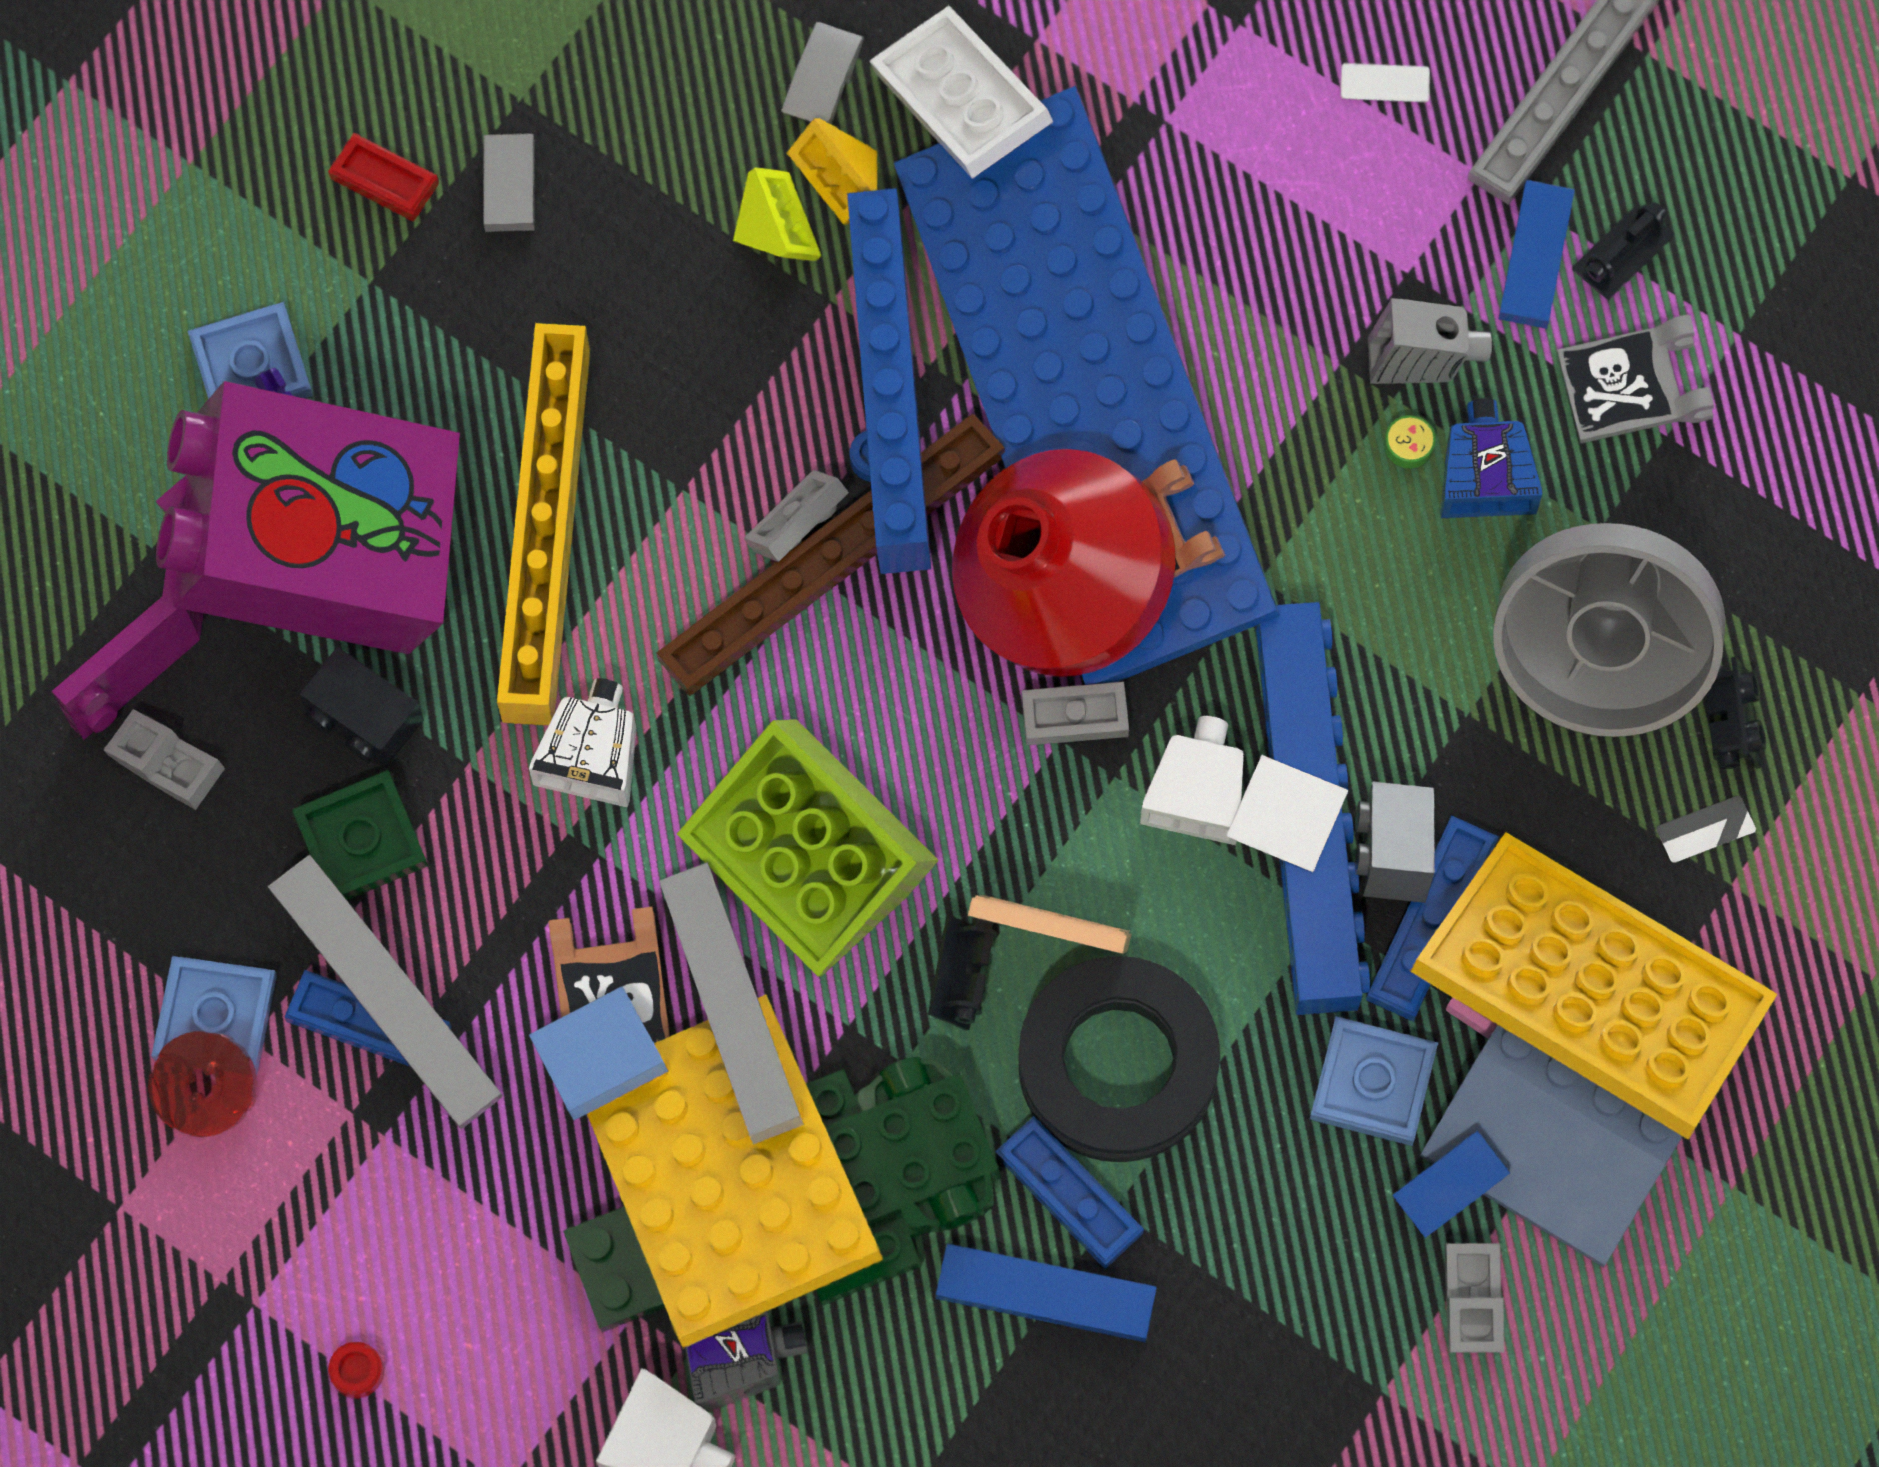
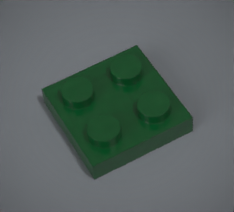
[292,770,428,900]

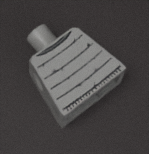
[1368,298,1492,384]

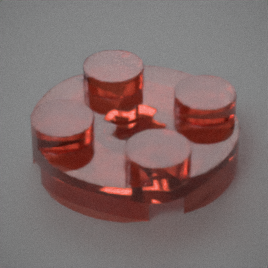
[148,1031,257,1137]

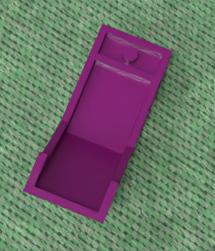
[52,475,204,740]

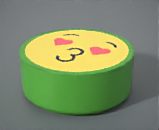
[1384,415,1436,469]

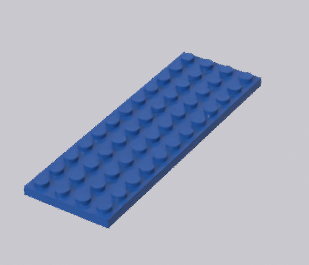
[894,86,1280,685]

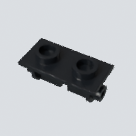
[1572,202,1675,301]
[1706,657,1766,769]
[928,915,996,1031]

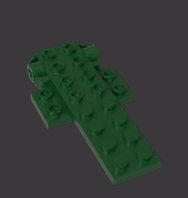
[563,1057,1001,1333]

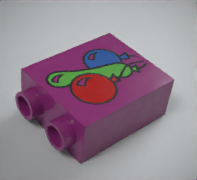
[156,381,460,654]

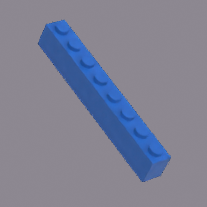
[847,188,932,574]
[1255,602,1370,1015]

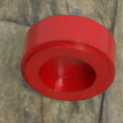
[328,1342,384,1399]

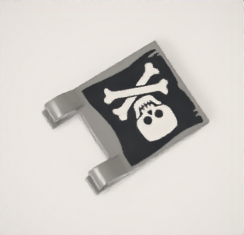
[1557,315,1714,444]

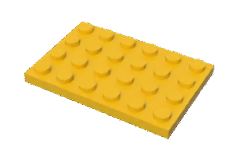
[1410,832,1777,1139]
[587,995,883,1348]

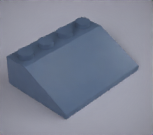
[1420,1025,1683,1268]

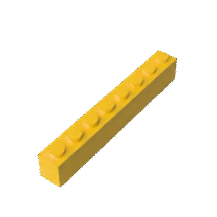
[497,323,590,726]

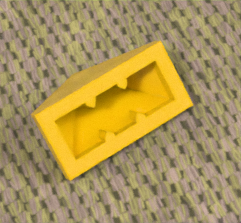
[787,118,877,225]

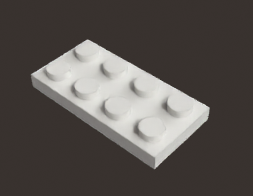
[870,6,1053,178]

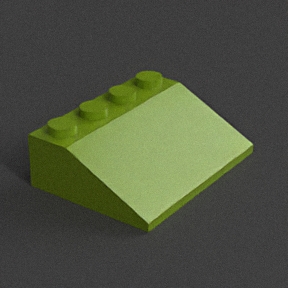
[677,719,939,977]

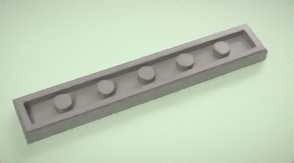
[1468,0,1660,205]
[268,854,503,1129]
[659,862,804,1144]

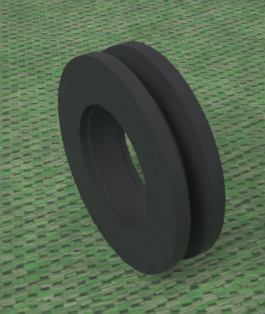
[1018,956,1220,1162]

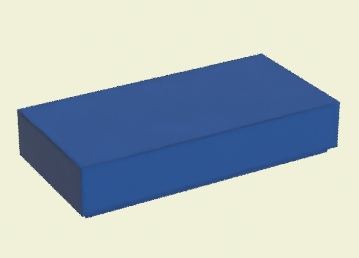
[1393,1130,1510,1238]

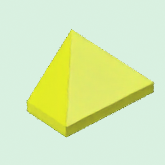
[733,167,821,261]

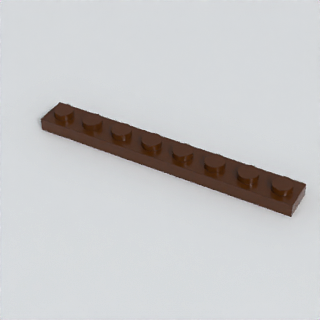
[656,413,1005,696]

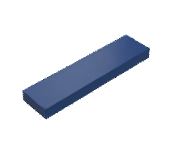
[1366,816,1499,1022]
[936,1244,1157,1342]

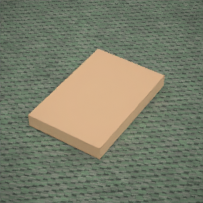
[968,895,1132,954]

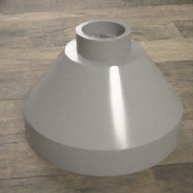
[1493,523,1725,737]

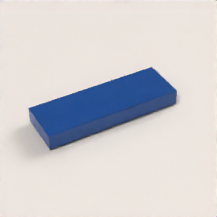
[1498,180,1575,329]
[284,970,451,1066]
[995,1116,1144,1269]

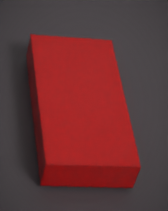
[328,133,439,222]

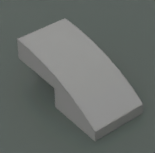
[781,22,864,125]
[104,709,225,810]
[1444,1243,1504,1352]

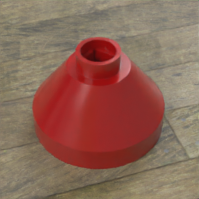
[952,449,1176,677]

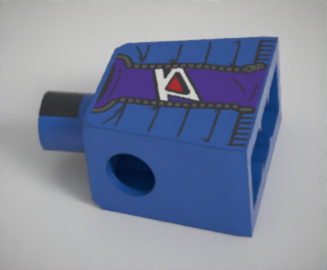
[1440,398,1542,518]

